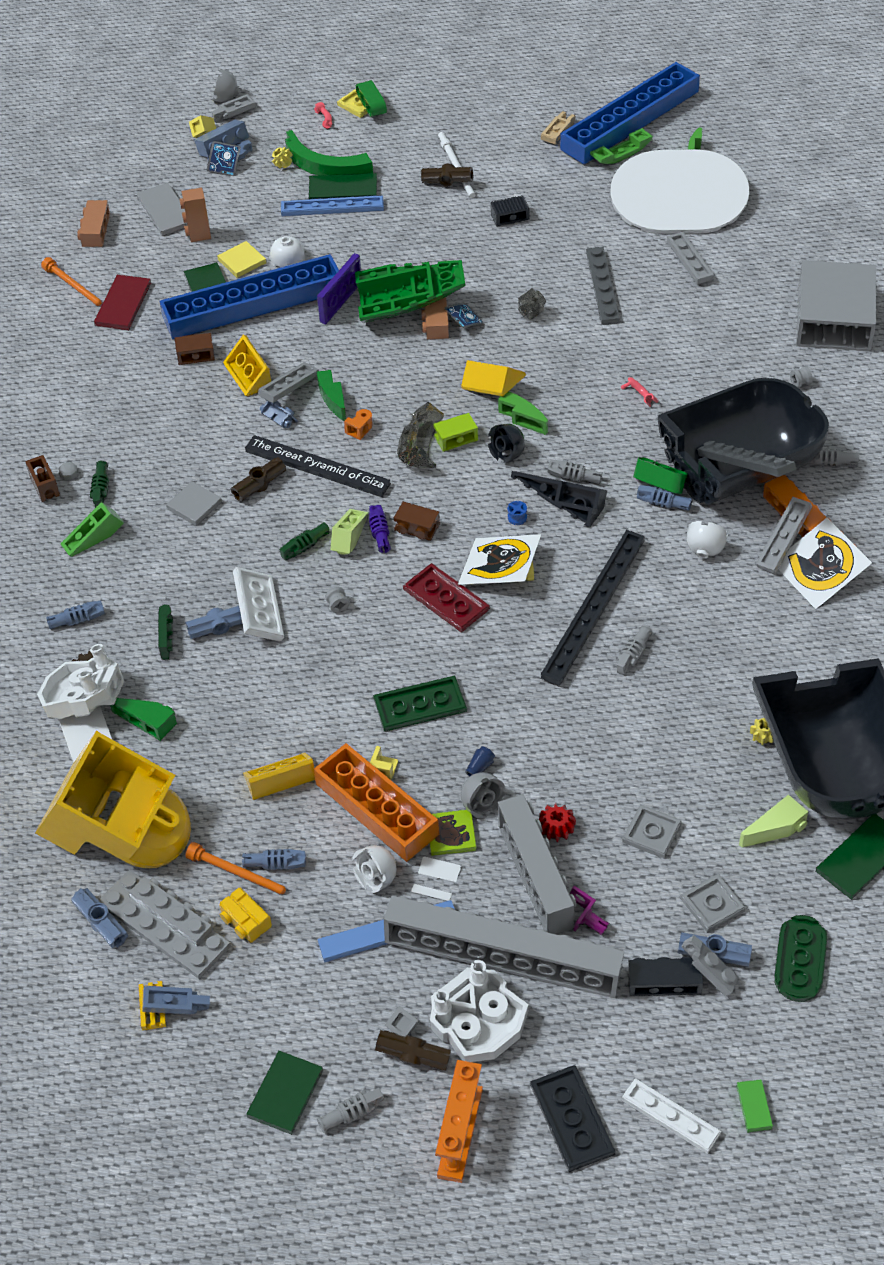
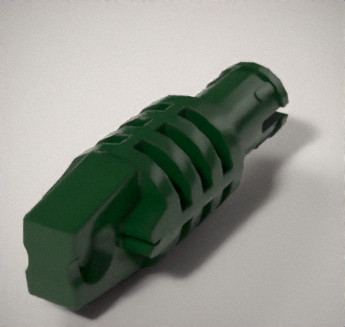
[90,460,109,508]
[279,522,330,561]

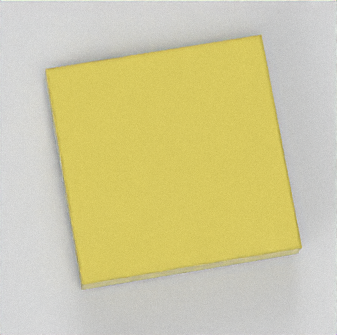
[337,89,368,118]
[217,241,266,278]

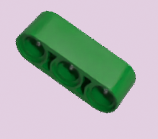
[355,80,387,117]
[633,457,687,493]

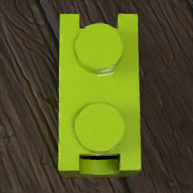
[434,413,478,452]

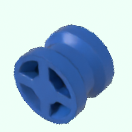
[507,501,527,525]

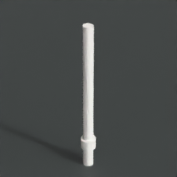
[438,132,476,198]

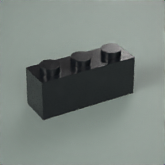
[627,956,703,997]

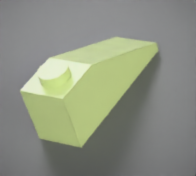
[331,509,369,555]
[739,795,808,847]

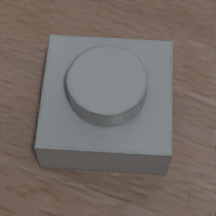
[385,1006,419,1036]

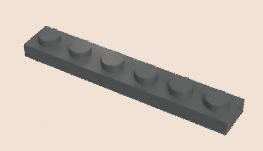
[586,247,620,325]

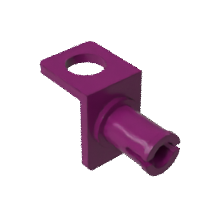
[569,886,610,936]

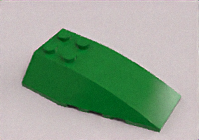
[355,260,466,323]

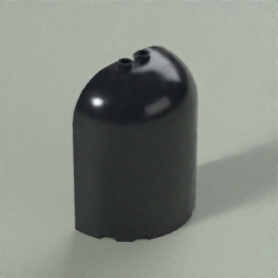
[658,378,829,505]
[752,658,884,819]

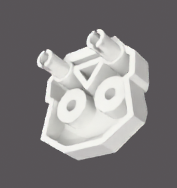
[37,644,124,719]
[430,960,528,1062]

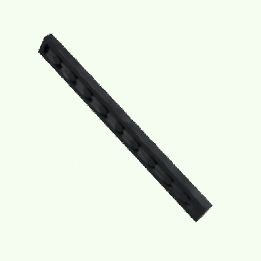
[541,529,645,686]

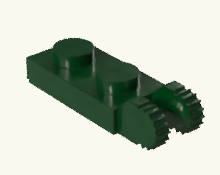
[158,604,173,660]

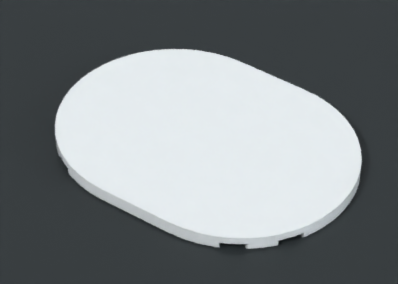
[610,150,749,234]

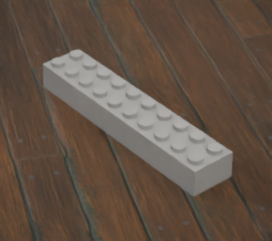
[384,895,624,998]

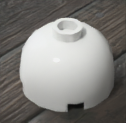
[270,236,305,268]
[687,521,728,558]
[352,845,396,893]

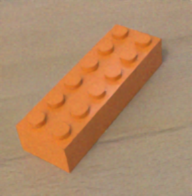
[313,743,440,862]

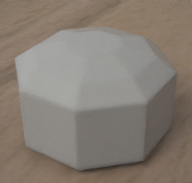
[59,462,78,481]

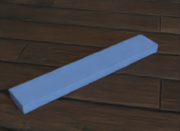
[281,196,384,216]
[317,900,454,963]

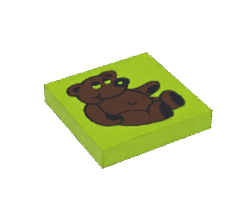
[430,810,476,856]

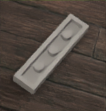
[666,232,714,285]
[258,362,319,403]
[756,497,812,574]

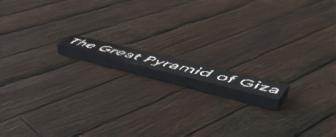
[245,435,391,497]

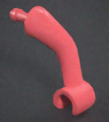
[314,102,332,129]
[621,377,658,407]

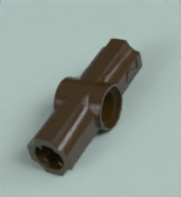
[421,163,474,187]
[231,457,286,502]
[375,1030,451,1071]

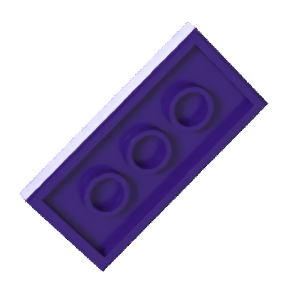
[317,253,361,324]

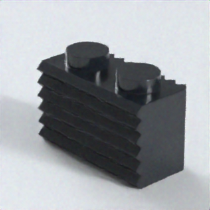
[490,195,530,226]

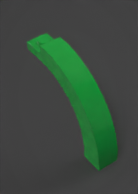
[285,130,373,175]

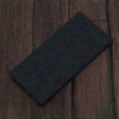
[530,1065,616,1172]

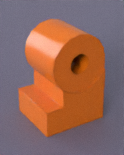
[344,409,373,440]

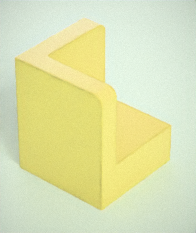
[189,115,216,138]
[370,746,398,781]

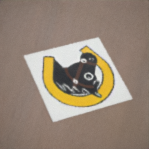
[778,518,872,609]
[458,534,541,585]

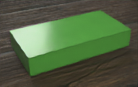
[736,1079,773,1133]

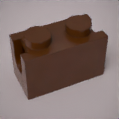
[175,333,215,365]
[25,455,60,502]
[393,501,440,541]

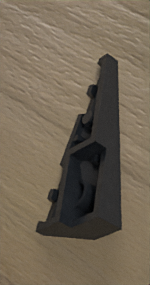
[511,471,608,527]

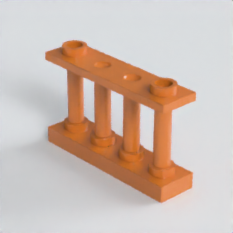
[435,1060,483,1183]

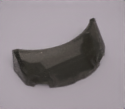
[397,401,444,468]

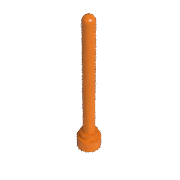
[41,257,102,306]
[185,842,286,894]

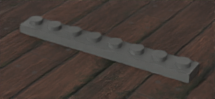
[697,441,797,477]

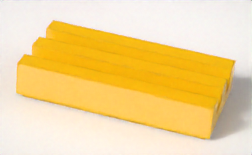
[138,981,166,1031]

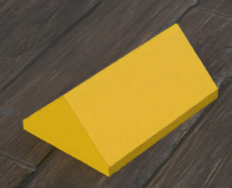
[223,334,271,397]
[461,360,526,396]
[243,753,315,800]

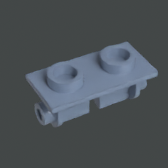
[260,399,298,428]

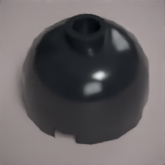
[488,424,525,463]

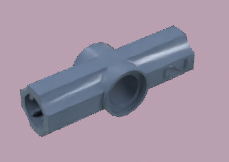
[185,606,242,639]
[71,888,128,948]
[678,932,752,967]

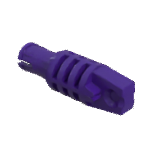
[369,505,391,553]

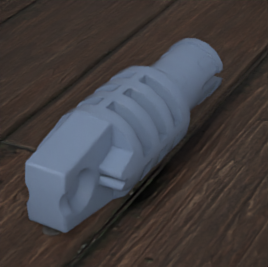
[637,485,692,511]
[46,600,105,629]
[242,849,306,870]

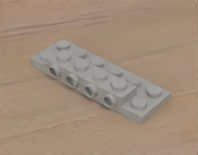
[99,869,231,979]

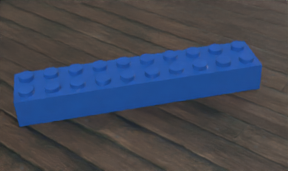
[560,62,700,164]
[159,254,339,340]

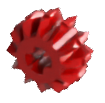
[539,803,576,842]

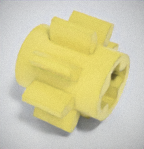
[272,147,293,169]
[750,718,773,745]

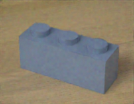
[194,120,249,158]

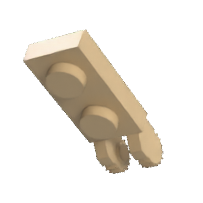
[541,111,576,144]

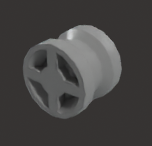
[790,366,812,388]
[325,587,350,613]

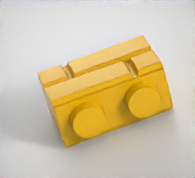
[219,887,272,943]

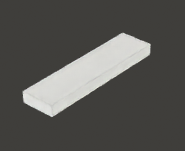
[622,1078,721,1154]

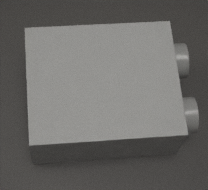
[796,260,876,351]

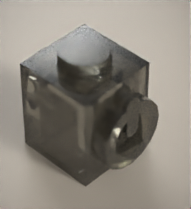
[518,288,546,320]

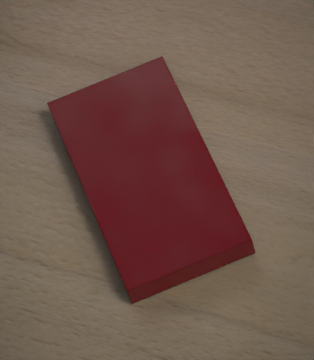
[94,274,151,331]
[403,563,490,633]

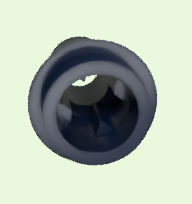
[465,746,495,777]

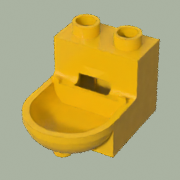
[35,731,191,868]

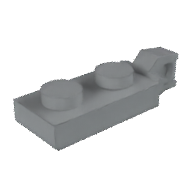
[211,94,256,123]
[682,935,739,996]

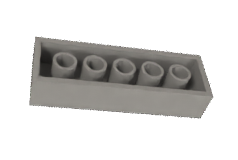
[498,794,577,934]

